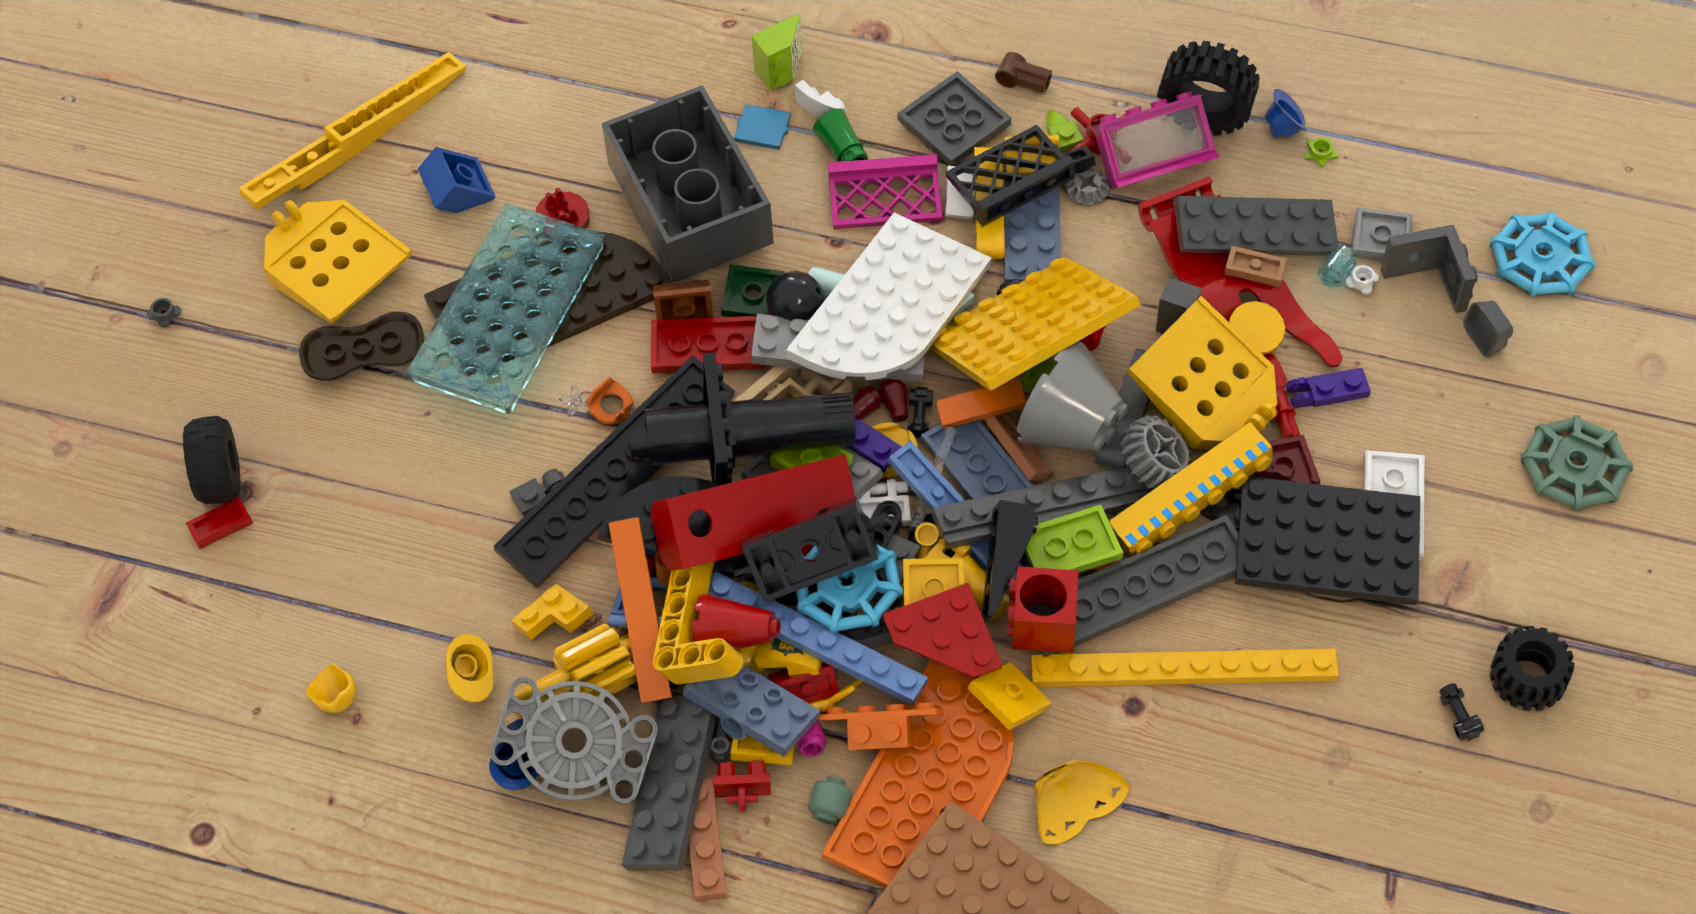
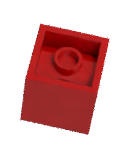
[1007,566,1079,653]

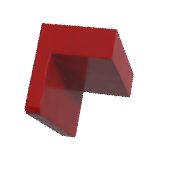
[768,661,840,703]

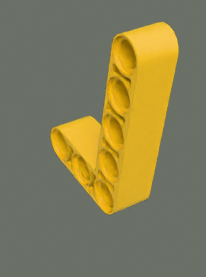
[653,562,744,685]

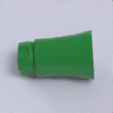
[813,109,868,162]

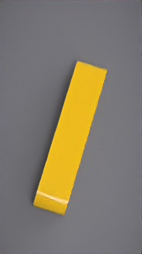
[974,147,1005,260]

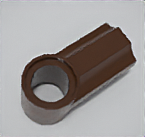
[995,52,1052,93]

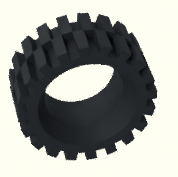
[1157,41,1260,136]

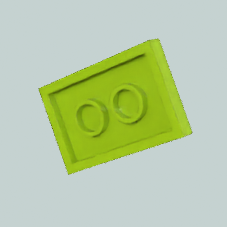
[1024,504,1123,572]

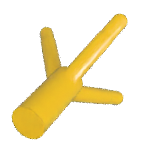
[809,679,863,713]

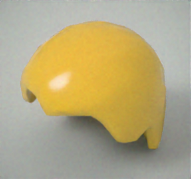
[306,663,357,713]

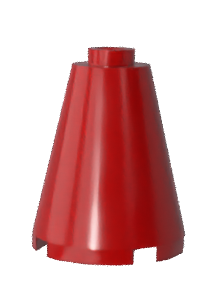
[692,594,781,650]

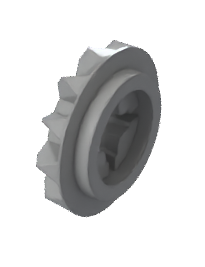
[1066,167,1109,205]

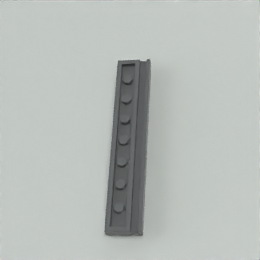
[931,466,1154,549]

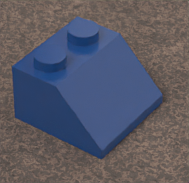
[418,147,496,213]

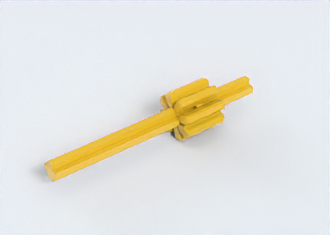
[514,578,761,719]

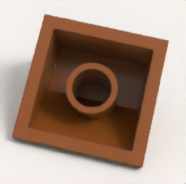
[653,280,713,320]

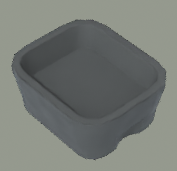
[1463,301,1513,357]

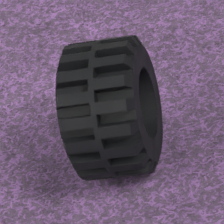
[1490,626,1575,711]

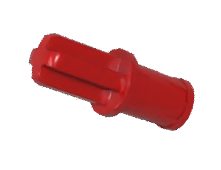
[1273,388,1300,438]

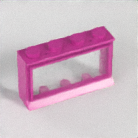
[1093,91,1220,189]

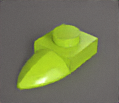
[1046,109,1084,153]

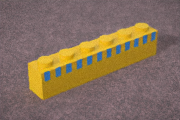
[1109,422,1273,557]

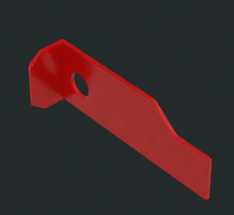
[650,454,855,571]

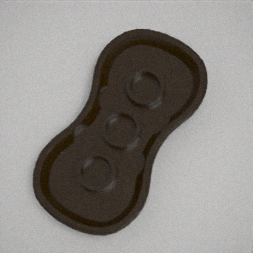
[299,311,424,381]

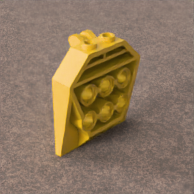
[264,199,413,324]
[1126,296,1277,450]

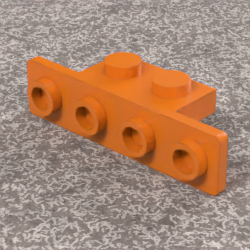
[818,703,944,750]

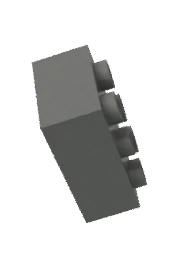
[602,85,774,283]

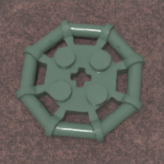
[1521,415,1633,512]

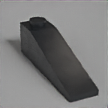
[981,500,1038,624]

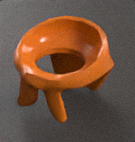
[587,376,634,425]

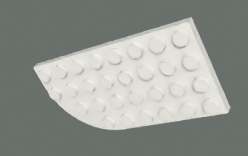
[785,213,992,380]

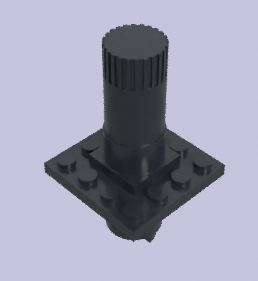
[629,352,856,485]

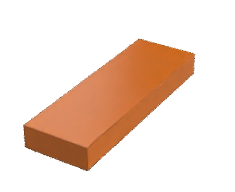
[936,377,1026,430]

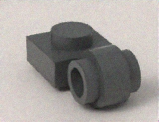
[510,469,565,517]

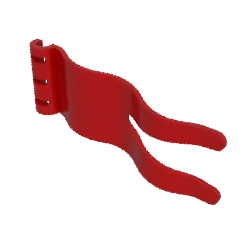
[1138,176,1342,388]

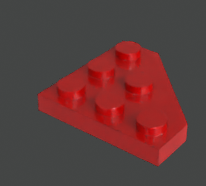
[882,583,1002,679]

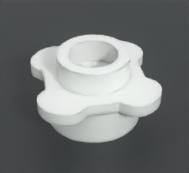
[1346,265,1379,294]

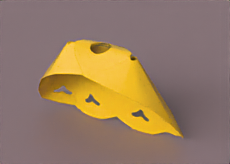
[1034,759,1130,845]

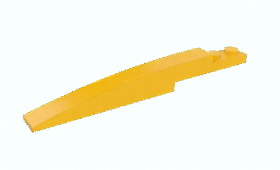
[239,52,466,210]

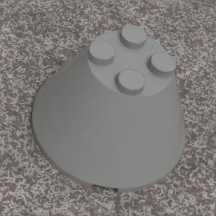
[1017,341,1129,452]

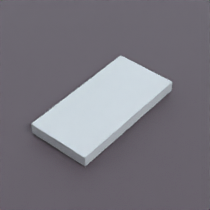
[1364,450,1425,561]

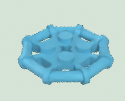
[1490,211,1596,297]
[796,544,903,634]

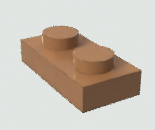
[1224,246,1287,287]

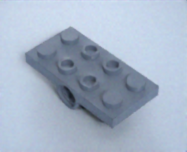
[683,665,820,757]

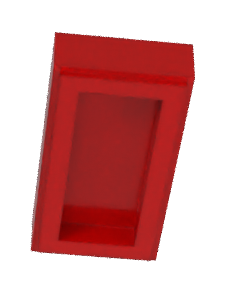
[186,497,253,549]

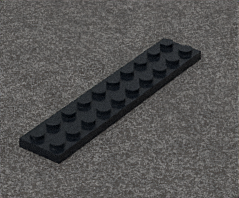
[494,355,735,588]

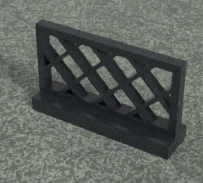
[946,125,1075,227]

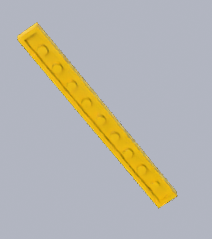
[1031,648,1339,687]

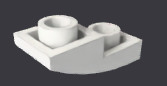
[795,80,846,118]
[945,166,975,220]

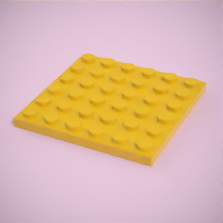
[929,257,1141,391]

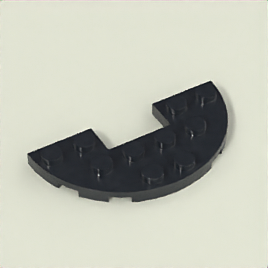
[596,476,757,584]

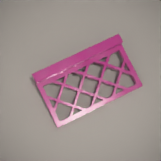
[828,154,943,229]

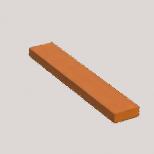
[608,517,673,704]

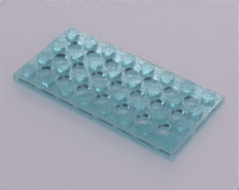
[406,203,606,415]

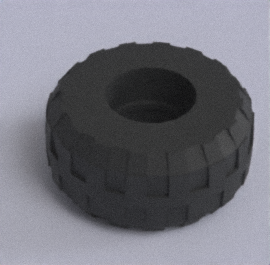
[183,416,241,505]

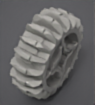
[1120,415,1193,489]

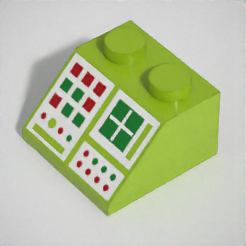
[752,14,802,91]

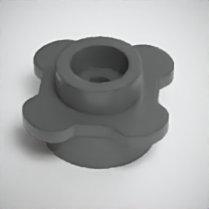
[147,298,181,327]

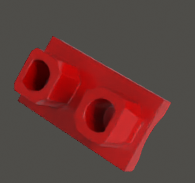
[713,761,771,812]

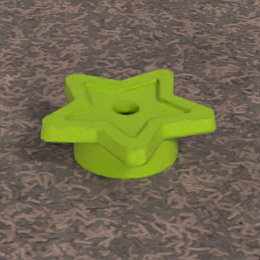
[1304,138,1339,167]

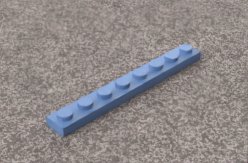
[708,572,928,706]

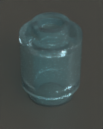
[1318,246,1357,287]

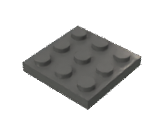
[898,71,1011,166]

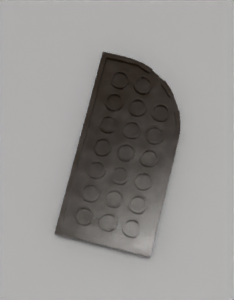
[424,231,671,382]

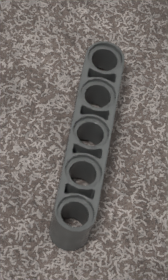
[1095,348,1150,469]

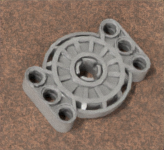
[490,677,658,804]

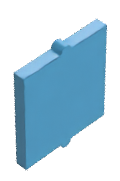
[734,104,791,150]

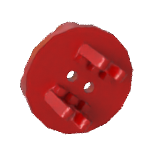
[535,188,590,239]

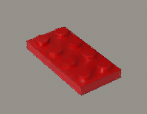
[651,316,765,373]

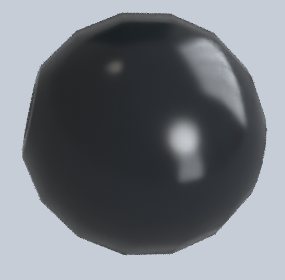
[766,270,824,321]

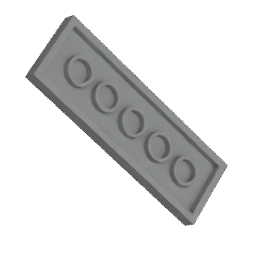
[751,314,925,383]

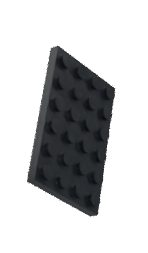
[1235,476,1420,605]

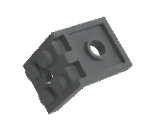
[1381,224,1478,313]

